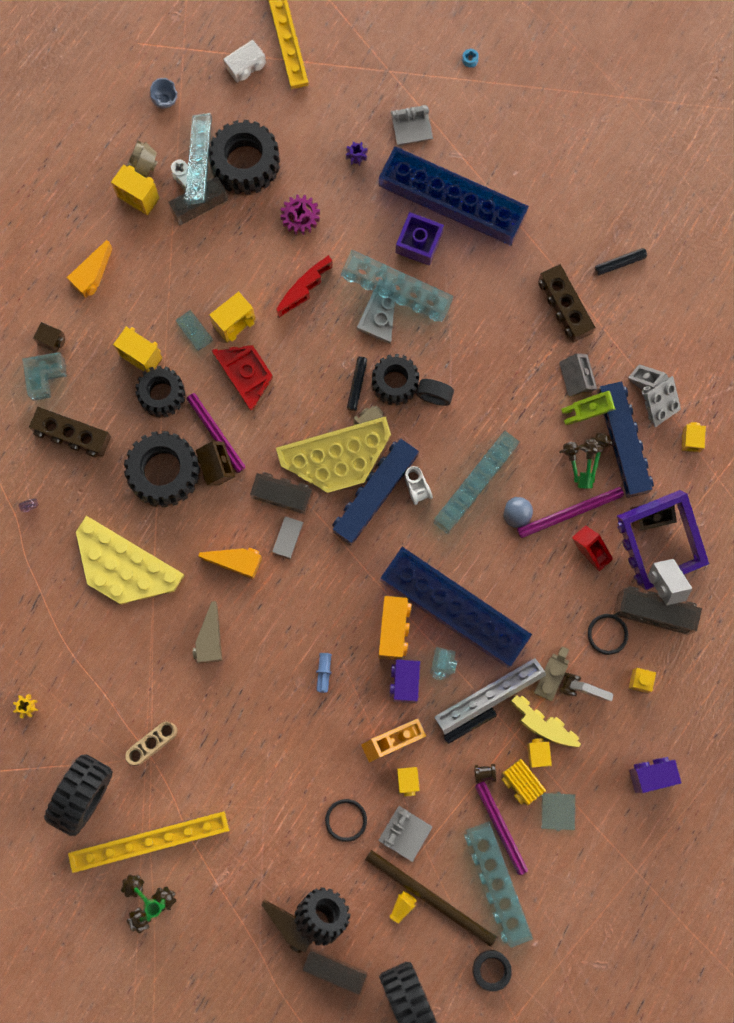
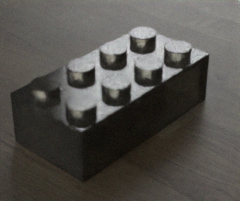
[613,586,702,635]

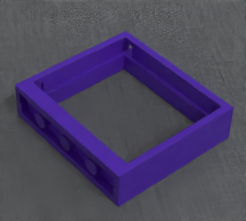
[617,490,709,590]

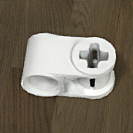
[171,160,205,196]
[404,466,433,505]

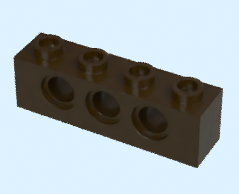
[538,264,596,343]
[29,406,111,458]

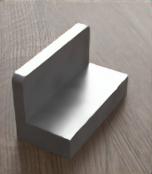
[559,354,597,396]

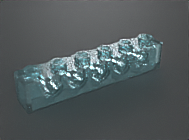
[340,250,454,322]
[433,430,520,534]
[464,821,533,948]

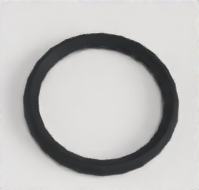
[588,614,629,655]
[325,799,367,842]

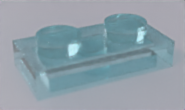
[175,310,213,351]

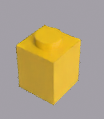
[681,422,706,452]
[629,668,656,693]
[527,738,552,768]
[397,767,420,797]

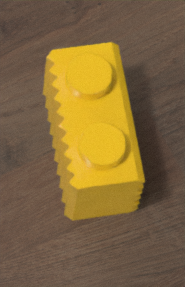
[501,759,546,806]

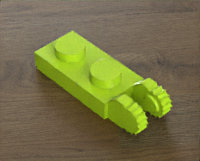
[561,391,615,425]

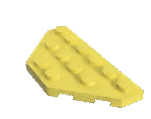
[276,417,391,493]
[76,516,185,605]

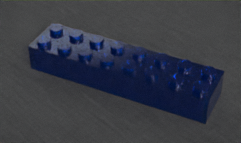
[379,146,529,246]
[380,546,532,669]

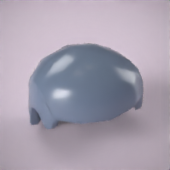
[150,78,177,109]
[503,497,533,528]

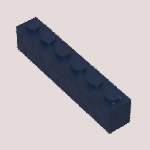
[597,381,654,498]
[332,438,419,546]

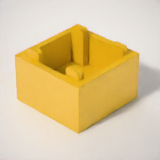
[111,164,159,216]
[209,291,256,343]
[113,326,162,372]

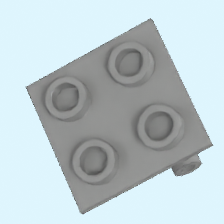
[391,105,433,145]
[642,376,681,427]
[378,806,433,862]

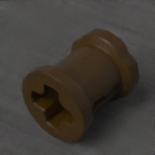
[559,673,581,697]
[474,764,496,783]

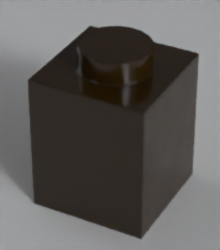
[33,322,65,353]

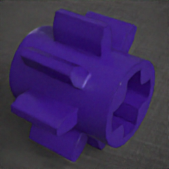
[345,141,368,166]

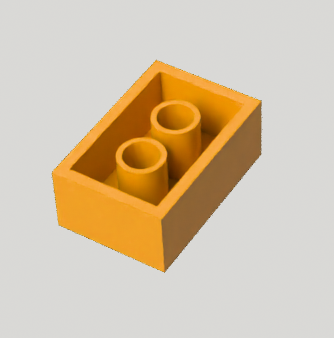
[378,596,411,660]

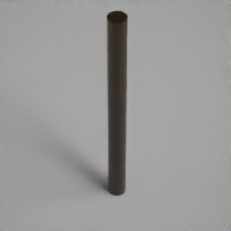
[365,850,497,947]

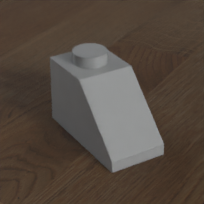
[628,364,669,391]

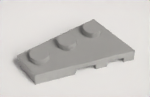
[357,279,396,344]

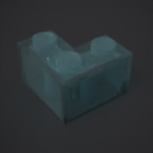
[22,352,67,401]

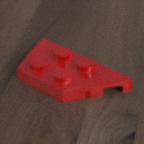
[212,345,273,411]

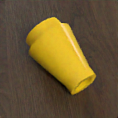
[389,891,417,923]

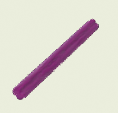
[517,487,624,538]

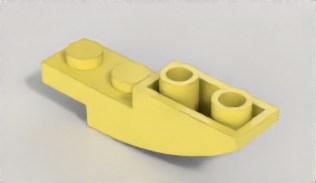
[510,695,581,748]

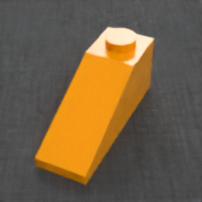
[66,240,113,299]
[198,548,262,580]
[361,718,426,763]

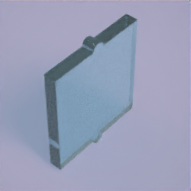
[542,792,575,831]

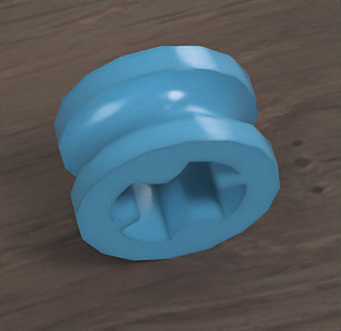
[462,49,479,68]

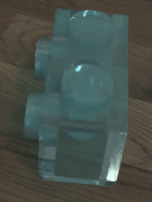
[429,647,457,680]

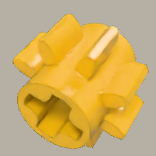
[13,694,38,719]

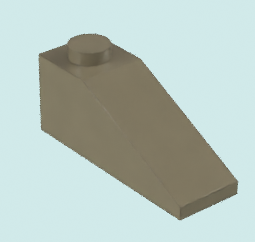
[193,601,222,664]

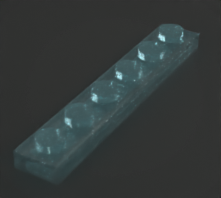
[185,113,212,205]

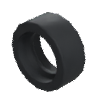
[416,379,454,406]
[473,950,512,992]

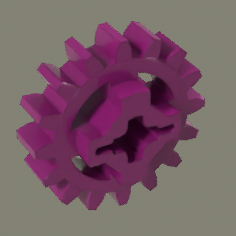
[280,194,320,235]

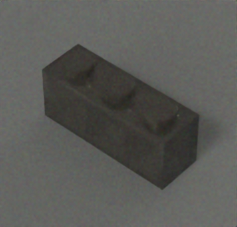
[168,177,228,225]
[250,472,313,515]
[303,948,367,994]

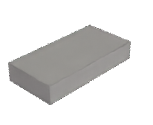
[272,516,303,559]
[570,681,613,701]

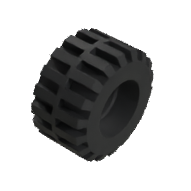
[372,354,419,406]
[135,366,186,417]
[294,887,350,946]

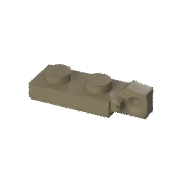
[534,646,569,702]

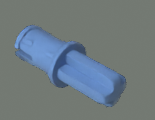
[316,653,332,693]

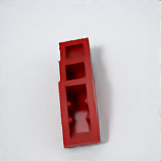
[276,255,333,318]

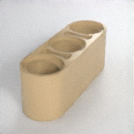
[126,722,177,765]

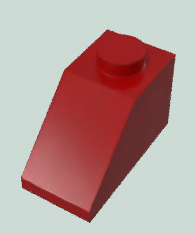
[572,525,613,572]

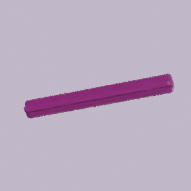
[187,393,245,473]
[475,781,528,875]

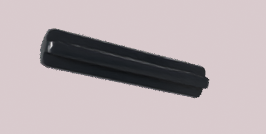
[594,248,648,276]
[347,356,367,411]
[443,708,497,744]

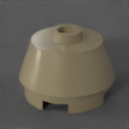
[127,140,157,177]

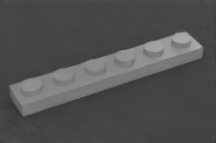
[435,658,546,734]

